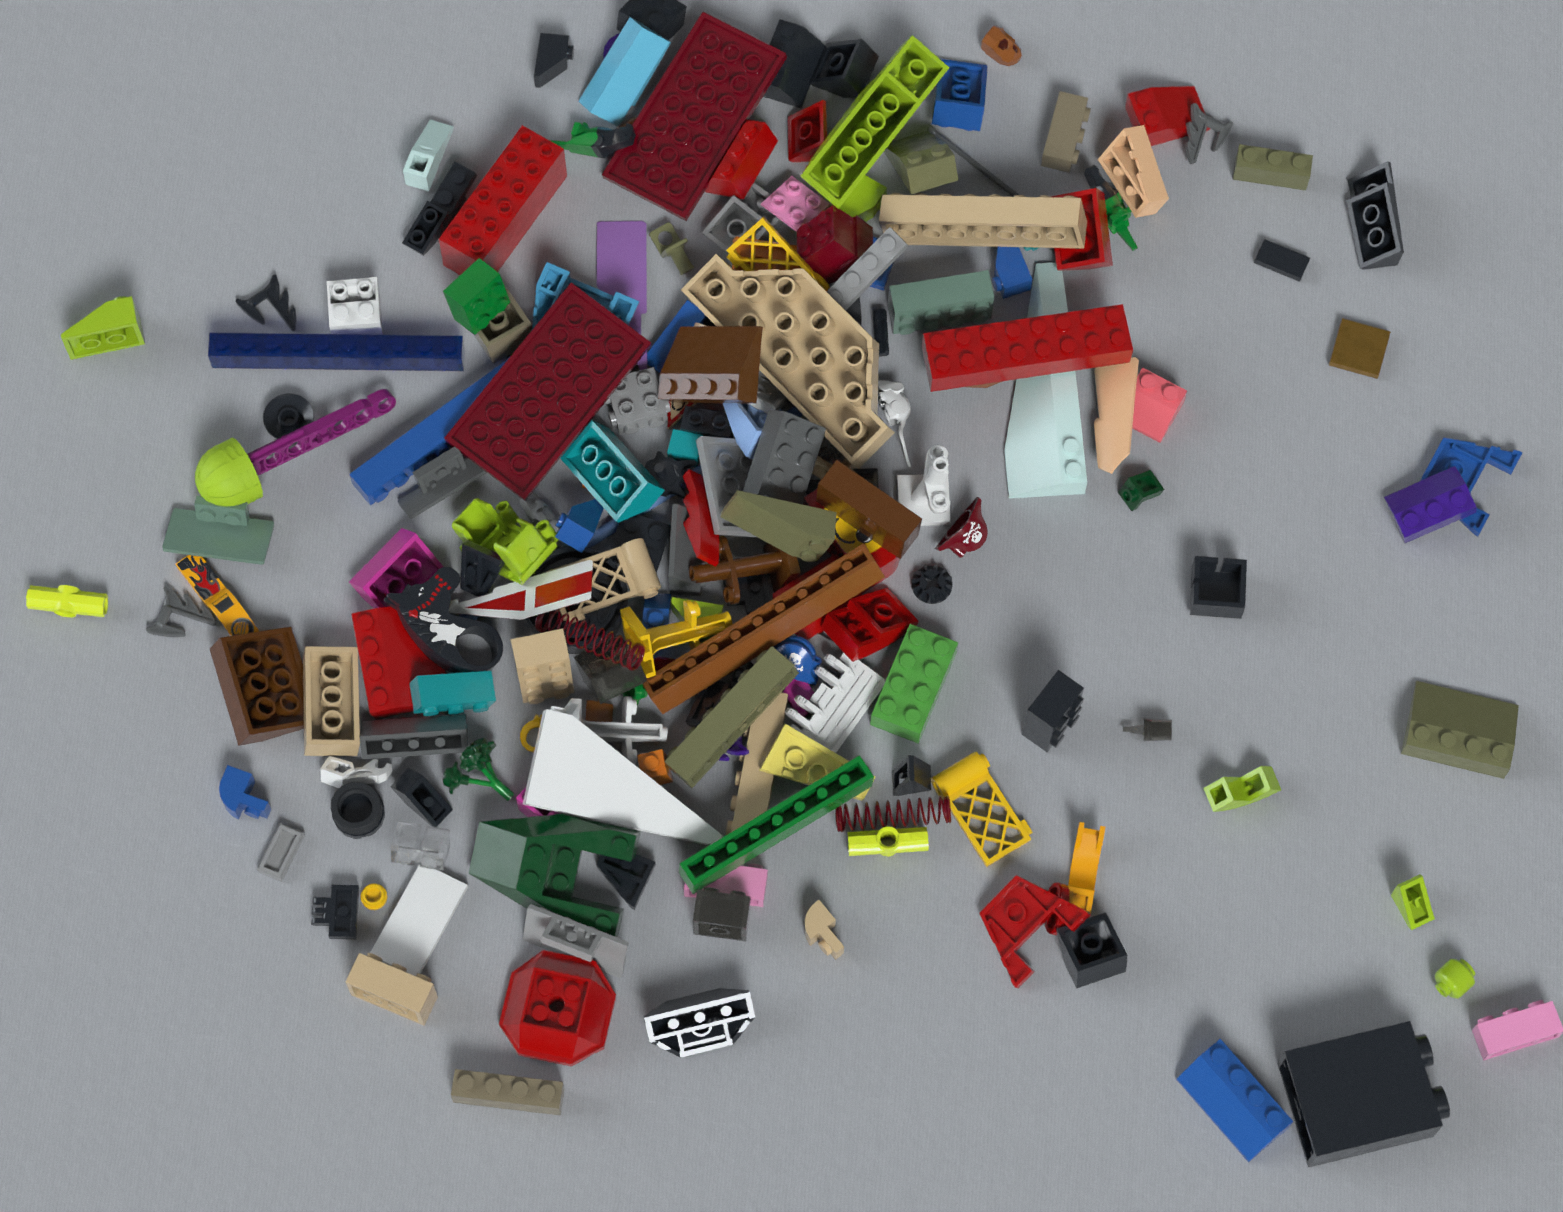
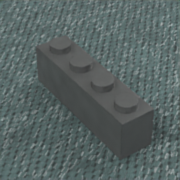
[360,714,468,759]

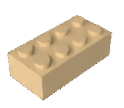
[511,629,574,704]
[303,646,360,756]

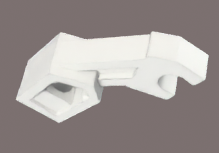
[320,756,392,788]

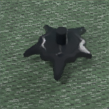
[645,451,697,499]

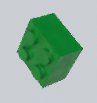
[443,258,510,335]

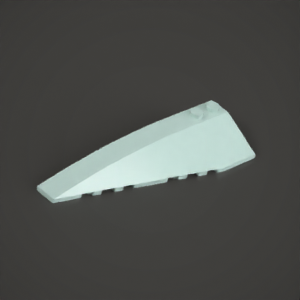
[1004,262,1087,499]

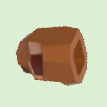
[981,25,1022,66]

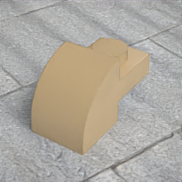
[804,900,844,960]

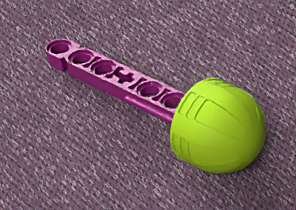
[195,389,396,506]

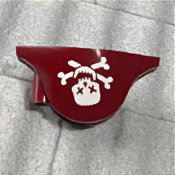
[934,497,988,558]

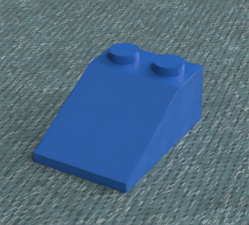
[932,59,988,131]

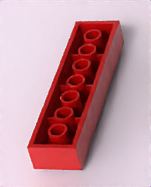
[921,304,1133,392]

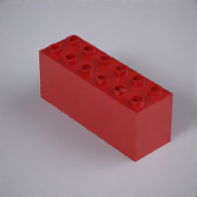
[439,125,567,275]

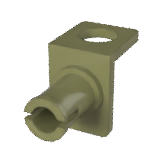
[649,222,695,275]

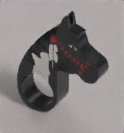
[384,567,503,673]

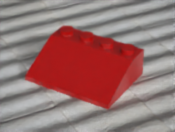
[351,606,446,720]

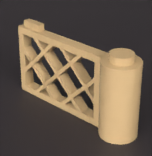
[546,538,662,623]

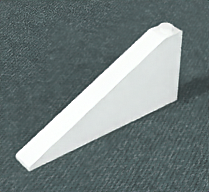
[523,706,724,846]

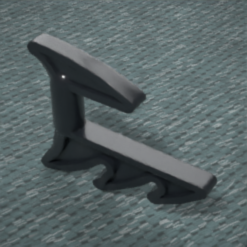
[235,275,297,332]

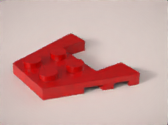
[979,875,1091,989]

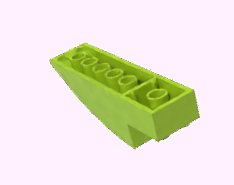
[800,35,949,209]

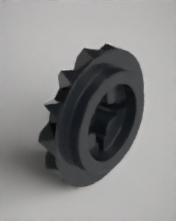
[911,564,953,604]

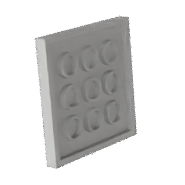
[696,436,756,537]

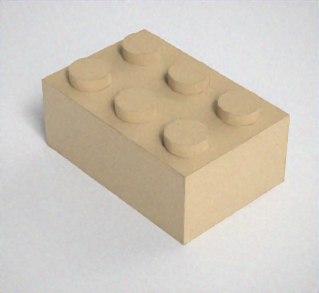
[346,953,438,1026]

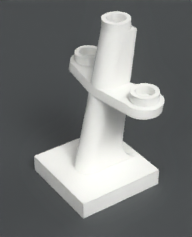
[897,445,950,526]
[565,696,668,765]

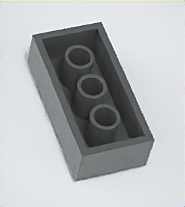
[743,410,826,504]

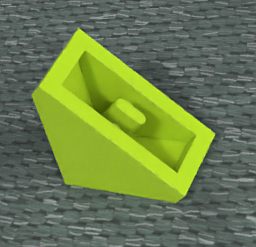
[1391,874,1435,930]

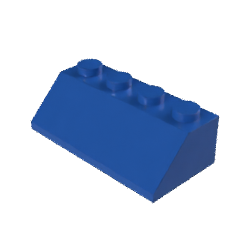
[1176,1039,1293,1163]

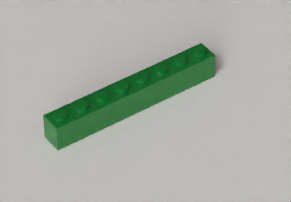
[679,755,874,894]

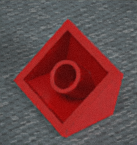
[787,100,827,162]

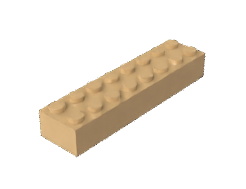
[879,193,1087,248]

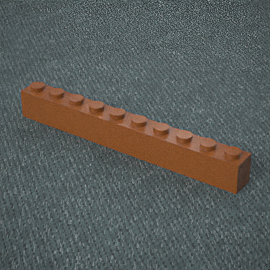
[642,543,885,714]

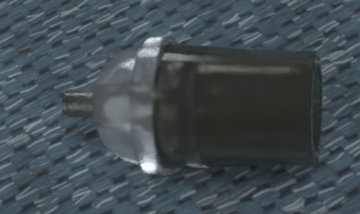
[1123,716,1172,743]

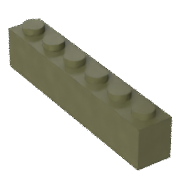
[664,646,799,788]

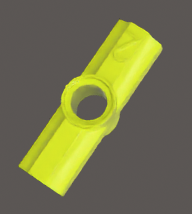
[26,585,108,618]
[847,826,929,857]

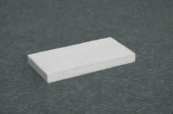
[370,862,468,976]

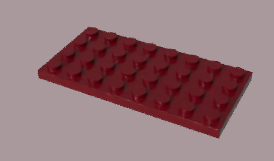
[602,12,787,222]
[444,282,651,501]

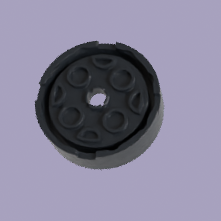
[526,546,628,654]

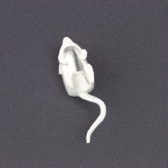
[878,380,911,467]

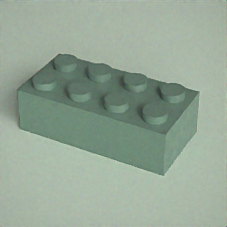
[888,270,994,335]

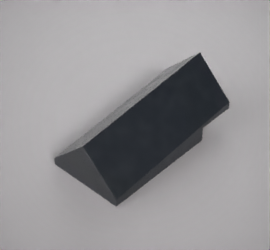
[1346,161,1404,270]

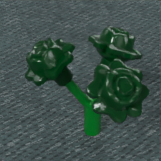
[442,737,514,801]

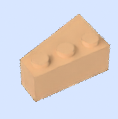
[1097,125,1169,218]

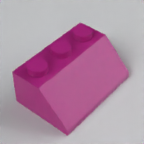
[349,528,444,608]

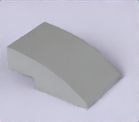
[702,182,784,254]

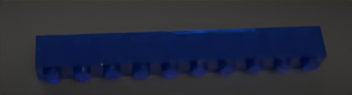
[208,333,465,371]

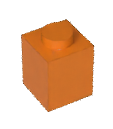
[637,749,673,785]

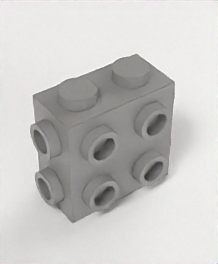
[605,367,671,434]

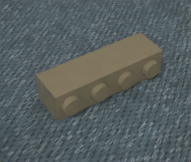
[451,1069,565,1116]

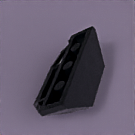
[644,988,755,1058]

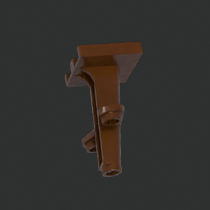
[689,536,801,604]

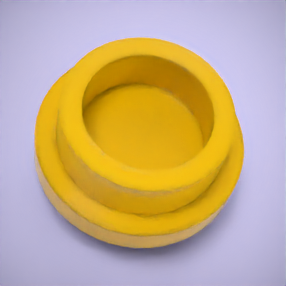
[361,883,388,910]

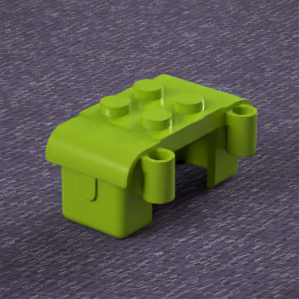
[451,498,559,585]

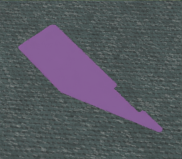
[597,221,647,370]

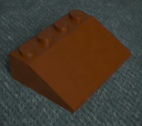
[658,326,763,404]
[210,626,304,746]

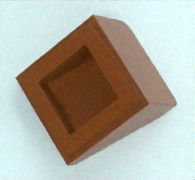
[585,700,613,722]

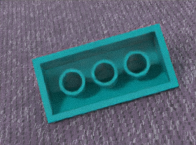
[560,420,665,523]

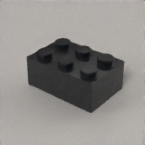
[1022,670,1084,752]

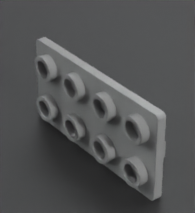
[523,904,629,978]

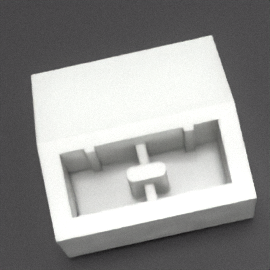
[327,277,383,339]

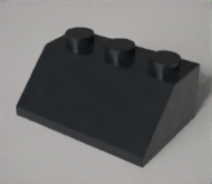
[763,19,825,109]

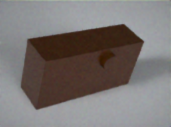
[816,460,922,560]

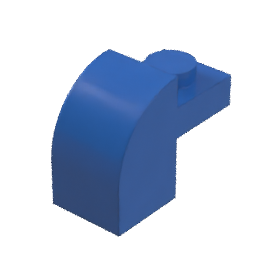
[219,765,271,819]

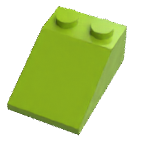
[61,296,145,360]

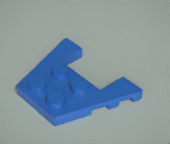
[1420,437,1522,536]

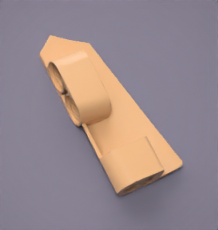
[1094,357,1139,474]

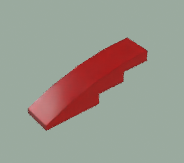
[683,469,719,567]

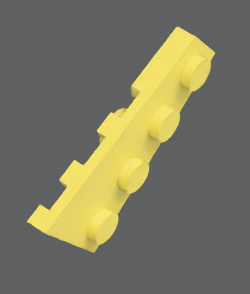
[759,724,876,801]

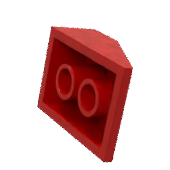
[1125,86,1211,146]

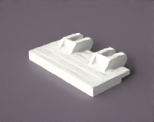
[785,653,886,753]

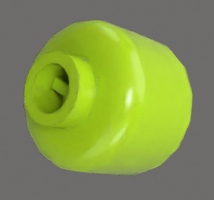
[1435,959,1476,999]

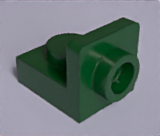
[1118,470,1165,511]

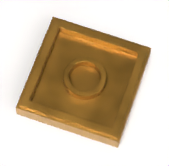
[1329,318,1391,379]

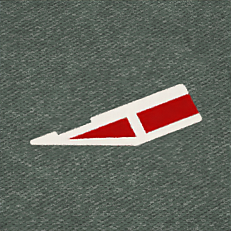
[449,560,593,620]

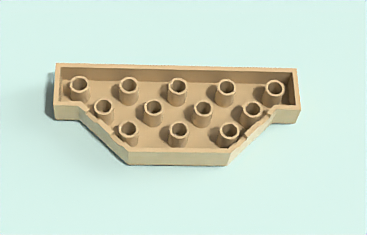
[681,254,895,469]

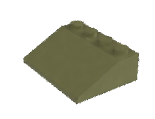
[1401,681,1519,779]

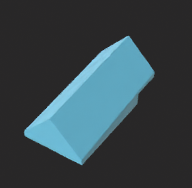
[579,17,671,127]

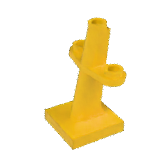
[620,600,733,678]

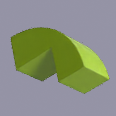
[1204,766,1281,812]

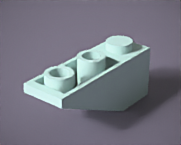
[403,120,454,191]

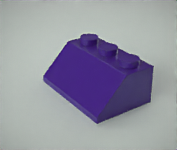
[1384,466,1476,543]

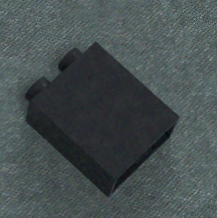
[1277,1021,1450,1168]

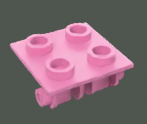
[761,176,830,232]

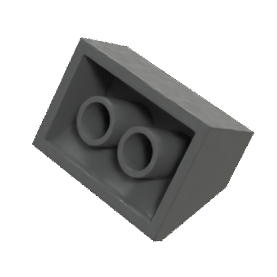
[668,504,707,596]

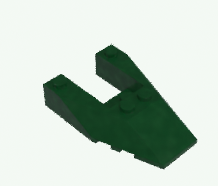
[469,813,641,936]

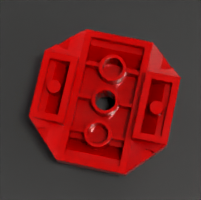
[499,950,616,1067]

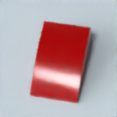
[821,588,919,662]

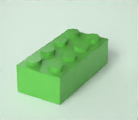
[870,624,958,744]

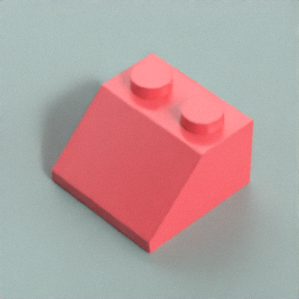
[1132,368,1187,443]

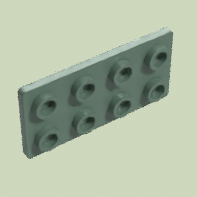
[162,496,274,565]

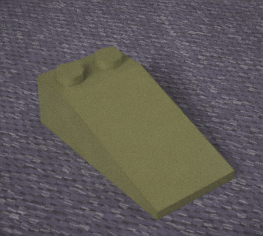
[884,131,958,195]
[720,490,837,562]

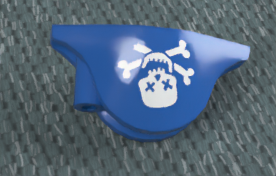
[767,636,822,685]

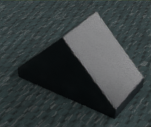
[892,755,931,796]

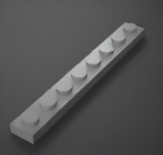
[759,227,909,382]

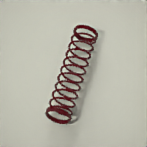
[535,609,645,671]
[835,795,951,832]

